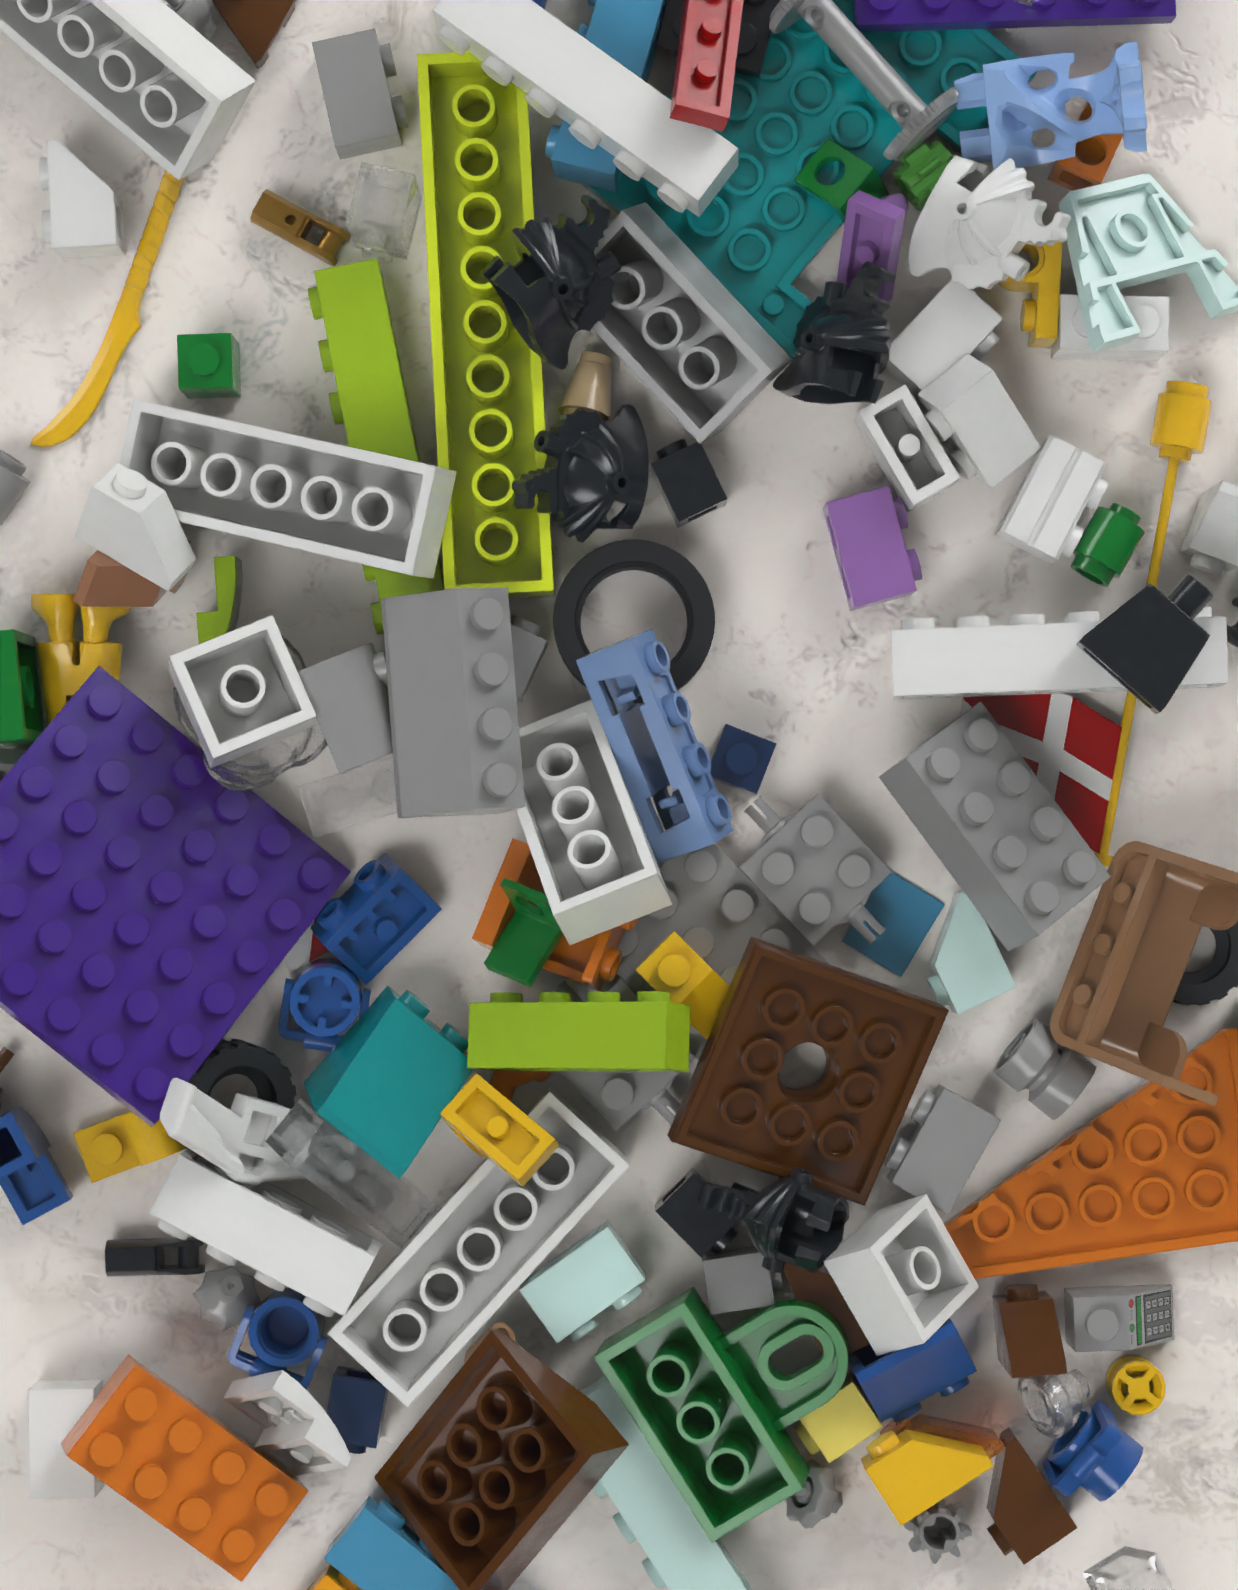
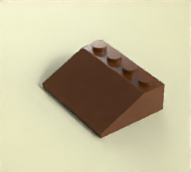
[374,1329,629,1590]

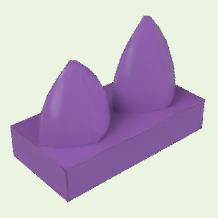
[837,190,908,302]

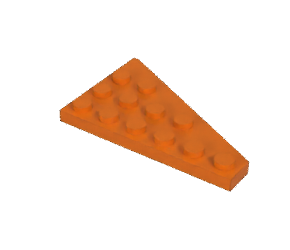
[943,1027,1238,1279]

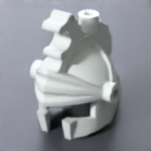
[908,155,1071,290]

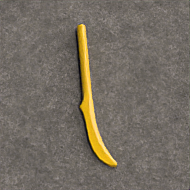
[30,170,185,447]

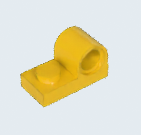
[998,242,1062,348]
[439,1073,559,1187]
[73,1111,188,1183]

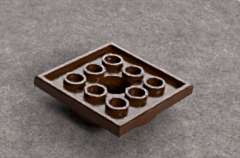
[667,937,949,1206]

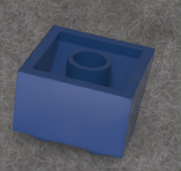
[850,1318,977,1422]

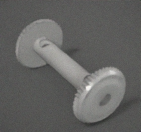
[769,0,959,160]

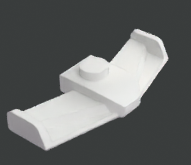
[160,1078,348,1186]

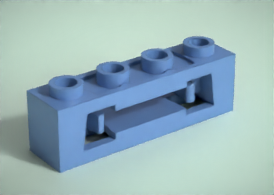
[576,629,733,863]

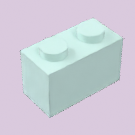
[519,1220,645,1343]

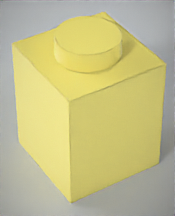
[794,1372,883,1463]

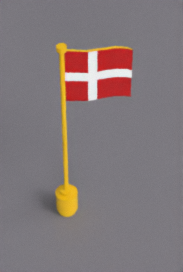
[960,381,1212,867]

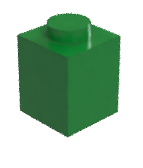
[177,333,241,399]

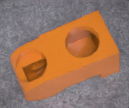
[1047,102,1123,191]

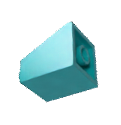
[303,986,473,1179]

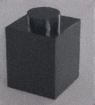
[650,439,727,528]
[655,1167,740,1258]

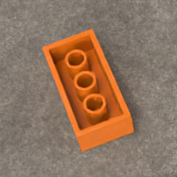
[61,1354,308,1582]

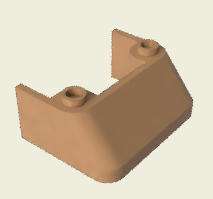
[1050,841,1238,1106]

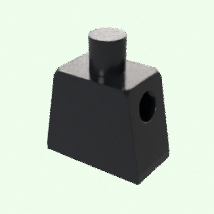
[1076,574,1214,714]

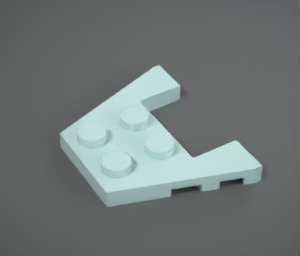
[1058,172,1238,353]

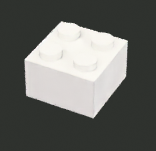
[168,615,316,768]
[823,1194,979,1356]

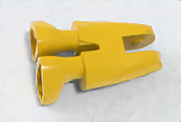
[31,594,132,725]

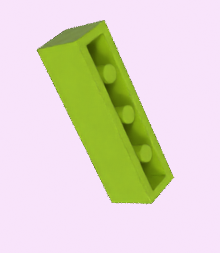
[467,991,690,1072]

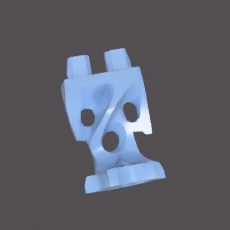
[954,41,1147,170]

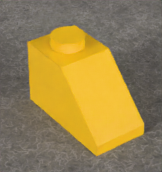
[635,930,730,1039]
[861,1429,994,1526]

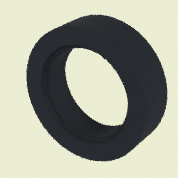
[553,539,715,704]

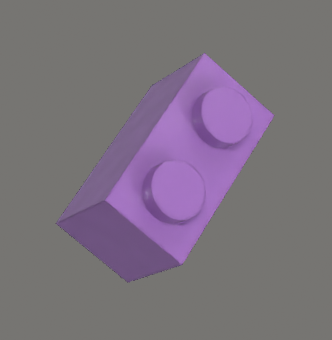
[823,486,922,611]

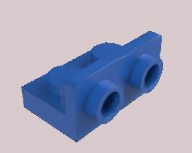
[311,853,442,985]

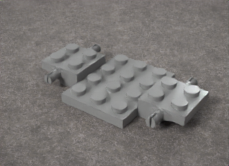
[552,794,892,1132]

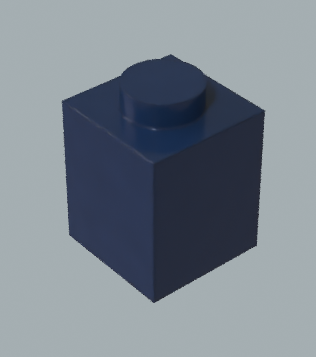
[710,724,777,795]
[327,1366,388,1454]

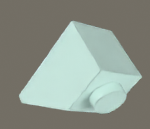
[927,889,1017,1015]

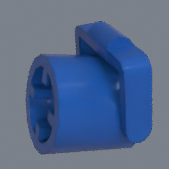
[278,958,371,1052]
[228,1288,329,1389]
[1042,1400,1143,1502]

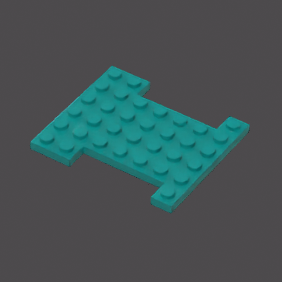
[582,0,1037,359]

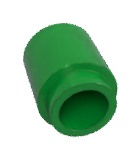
[1070,503,1145,587]

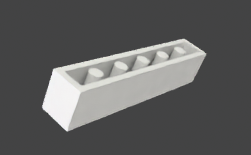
[433,0,739,217]

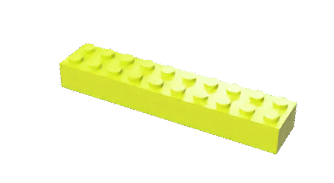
[417,52,555,598]

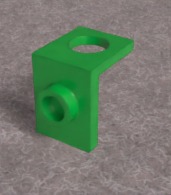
[795,139,890,225]
[484,878,563,987]

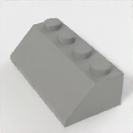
[381,588,525,818]

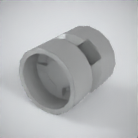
[993,1018,1096,1120]

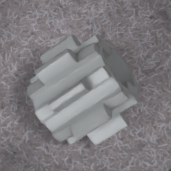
[904,1499,972,1564]

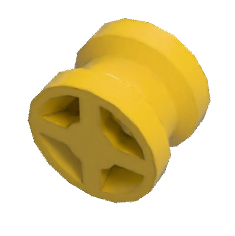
[1105,1354,1166,1415]

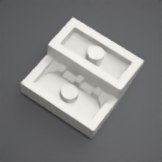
[223,1370,351,1476]

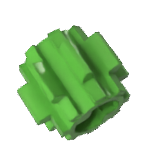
[892,140,964,211]

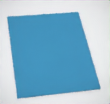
[842,872,945,977]

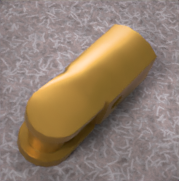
[250,189,352,267]

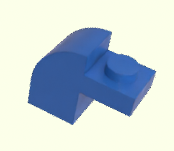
[0,1106,73,1225]

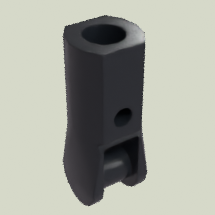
[105,1237,205,1277]

